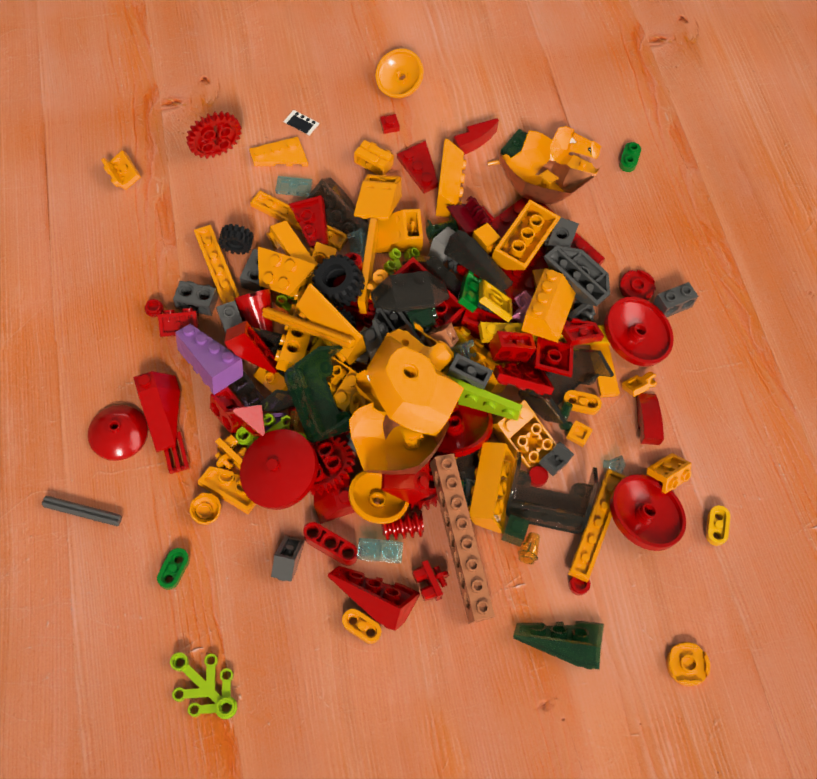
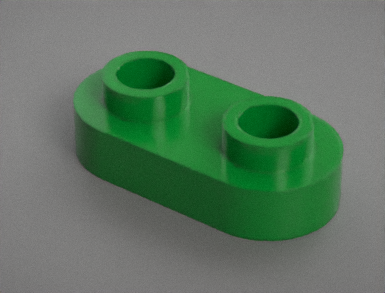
[619,142,641,172]
[157,548,190,590]

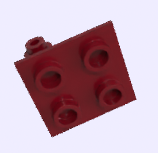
[446,196,491,233]

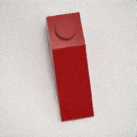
[224,321,278,374]

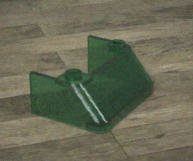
[284,345,352,442]

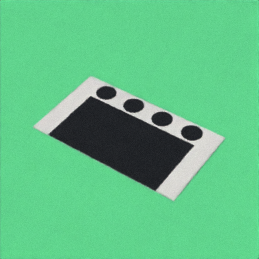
[283,110,320,136]

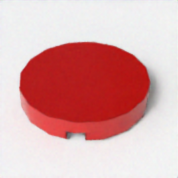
[619,270,656,301]

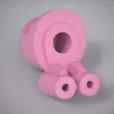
[512,290,532,323]

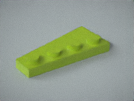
[449,376,522,421]

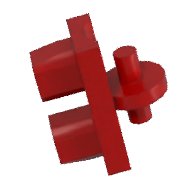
[412,560,449,601]

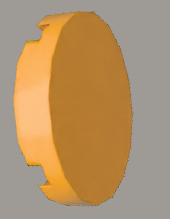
[666,642,710,687]

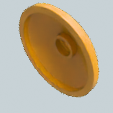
[376,49,424,99]
[348,471,409,524]

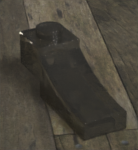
[229,371,268,411]

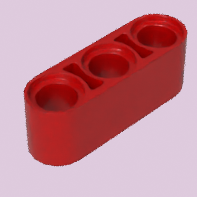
[303,522,357,566]

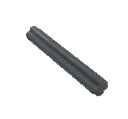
[42,496,122,526]

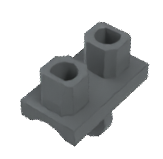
[566,300,595,322]

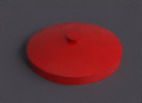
[604,297,674,367]
[434,404,494,458]
[240,429,318,510]
[609,474,686,551]

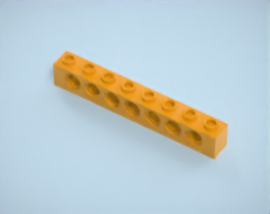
[274,242,337,376]

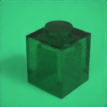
[407,304,439,333]
[501,514,530,547]

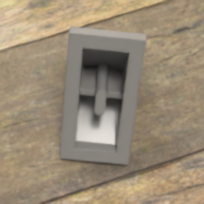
[428,227,462,267]

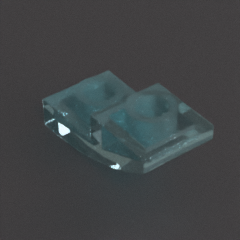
[357,538,403,564]

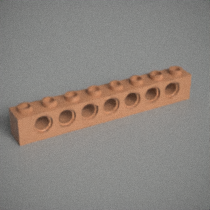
[430,453,495,624]

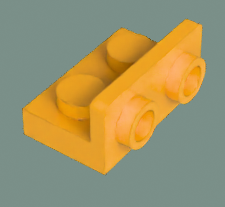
[647,453,691,494]

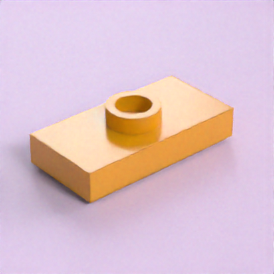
[253,367,292,399]

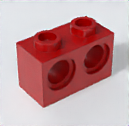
[489,331,536,363]
[210,387,244,435]

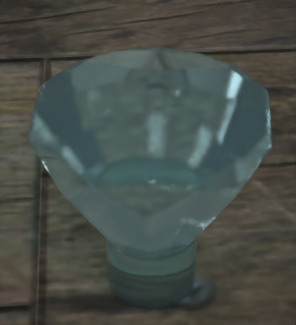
[603,455,626,474]

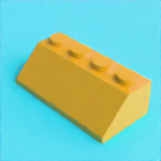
[436,139,466,218]
[491,200,561,270]
[521,268,576,343]
[297,283,367,366]
[468,442,516,534]

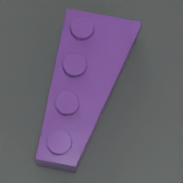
[175,324,243,395]

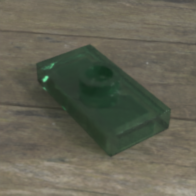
[500,129,528,158]

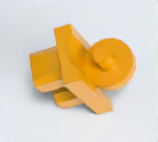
[367,269,390,302]
[215,435,247,470]

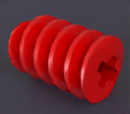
[382,511,424,541]

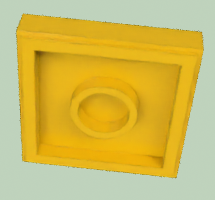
[479,279,512,322]

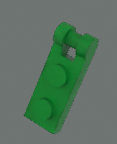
[458,270,483,313]

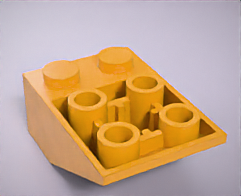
[354,174,402,220]
[367,209,423,253]
[301,349,359,412]
[492,400,556,470]

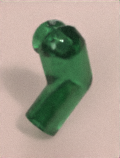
[559,402,573,432]

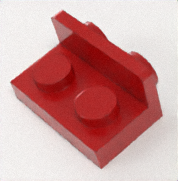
[158,308,199,337]

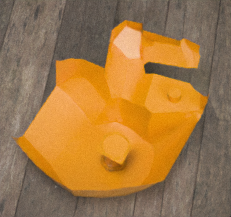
[367,322,464,436]

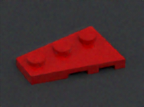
[397,140,439,194]
[289,195,329,248]

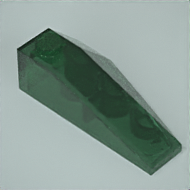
[513,621,604,670]

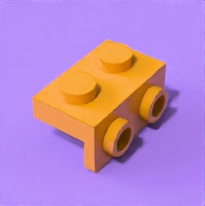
[101,150,141,190]

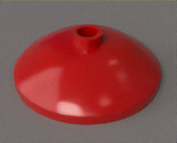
[88,405,148,461]

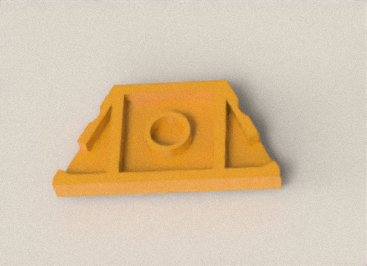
[258,247,318,297]

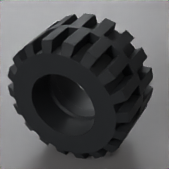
[312,254,365,308]

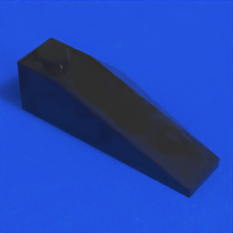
[306,177,369,241]
[444,230,513,292]

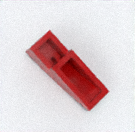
[453,118,499,155]
[637,393,664,445]

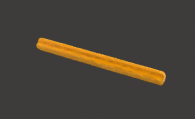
[262,307,355,349]

